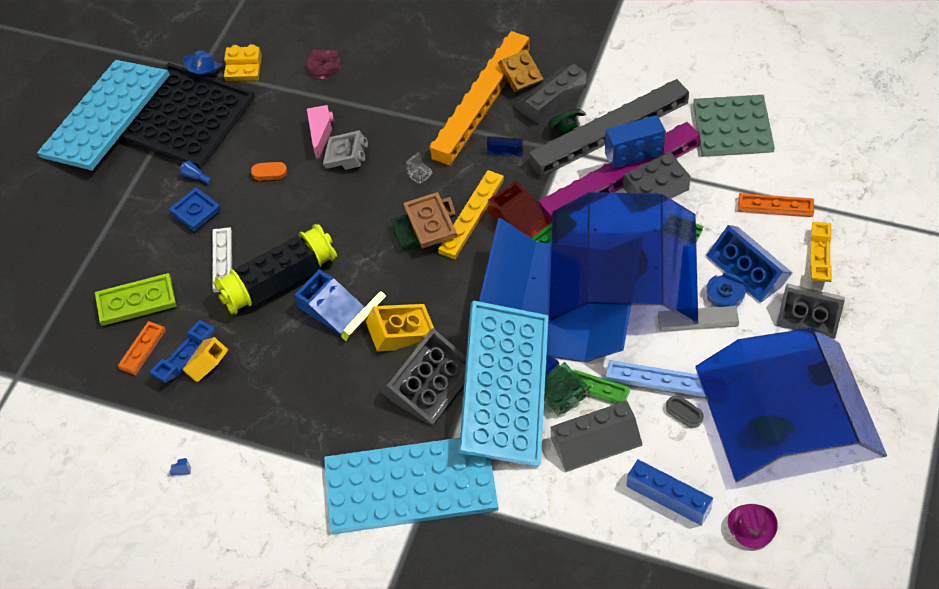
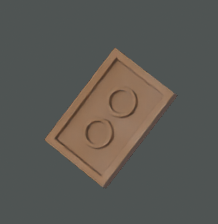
[403,192,457,248]

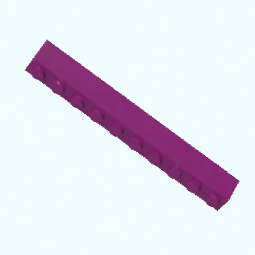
[538,122,700,224]

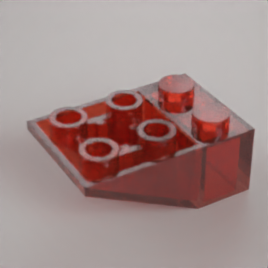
[488,180,551,238]

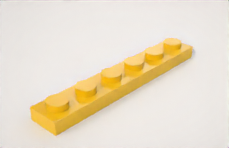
[438,170,504,259]

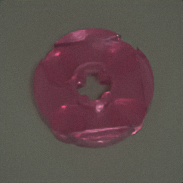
[306,49,341,79]

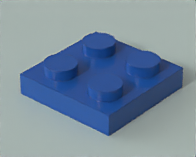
[169,188,221,232]

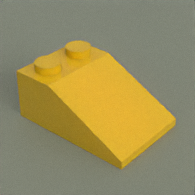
[365,304,434,352]

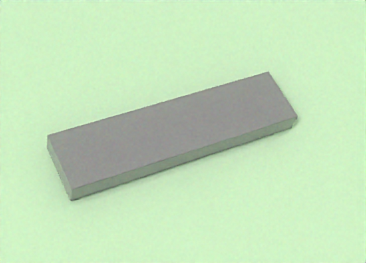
[658,306,739,331]

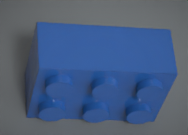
[605,115,666,169]

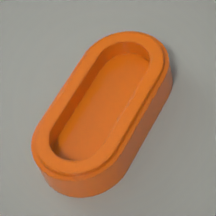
[251,162,287,181]

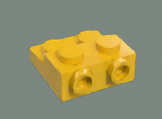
[224,45,262,82]

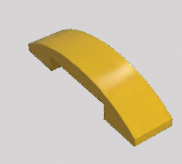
[810,222,832,282]

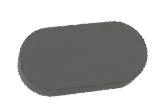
[666,396,704,428]

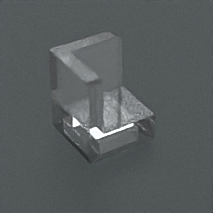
[406,152,433,184]

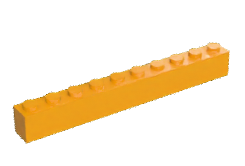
[430,31,530,166]

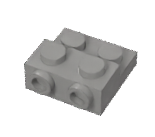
[323,130,368,170]

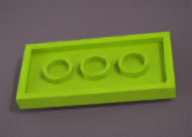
[95,273,177,326]

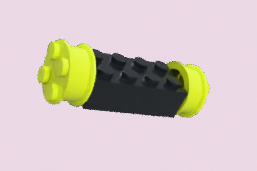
[213,224,337,314]

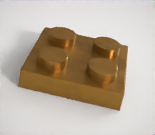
[498,50,544,93]

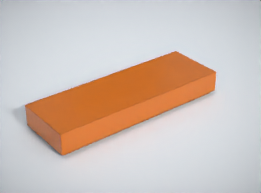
[118,321,166,376]

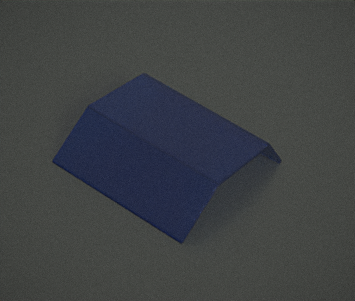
[549,192,698,324]
[695,327,887,483]

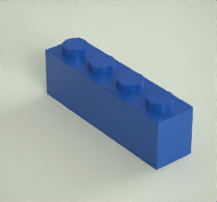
[626,459,713,526]

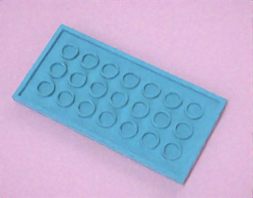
[37,60,170,170]
[459,301,548,467]
[324,438,499,535]

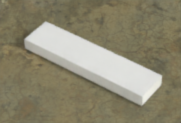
[213,227,232,292]

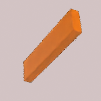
[738,193,814,217]

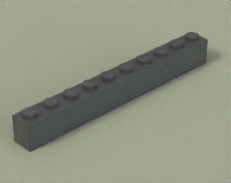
[529,79,689,178]

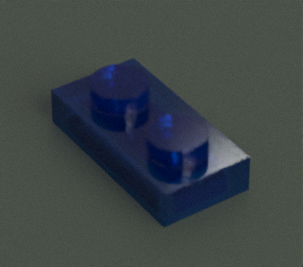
[487,136,524,156]

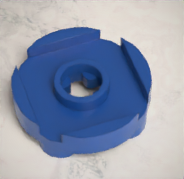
[706,273,746,307]

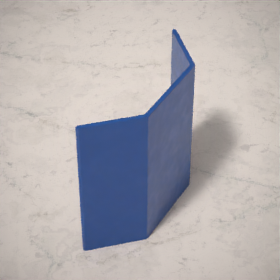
[479,218,643,362]

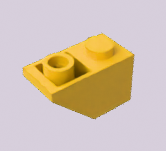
[182,337,228,382]

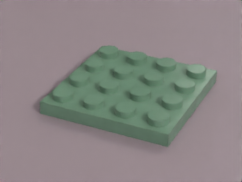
[693,94,775,157]

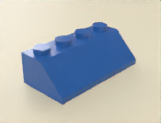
[707,225,793,302]

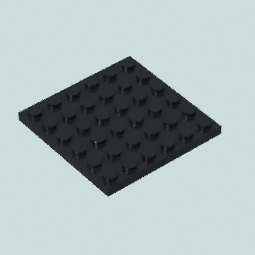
[118,62,255,169]

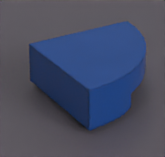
[170,458,191,475]

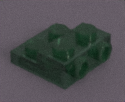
[544,362,590,416]

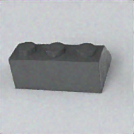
[777,283,845,338]

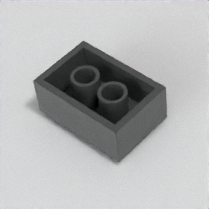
[623,152,691,212]

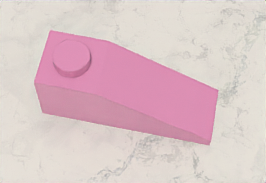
[307,105,334,159]

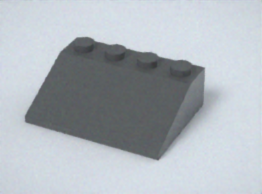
[380,328,466,426]

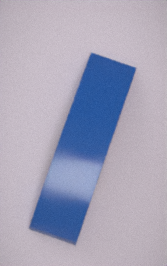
[149,320,215,382]

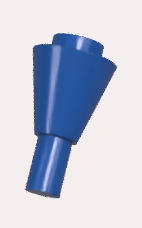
[180,160,212,185]

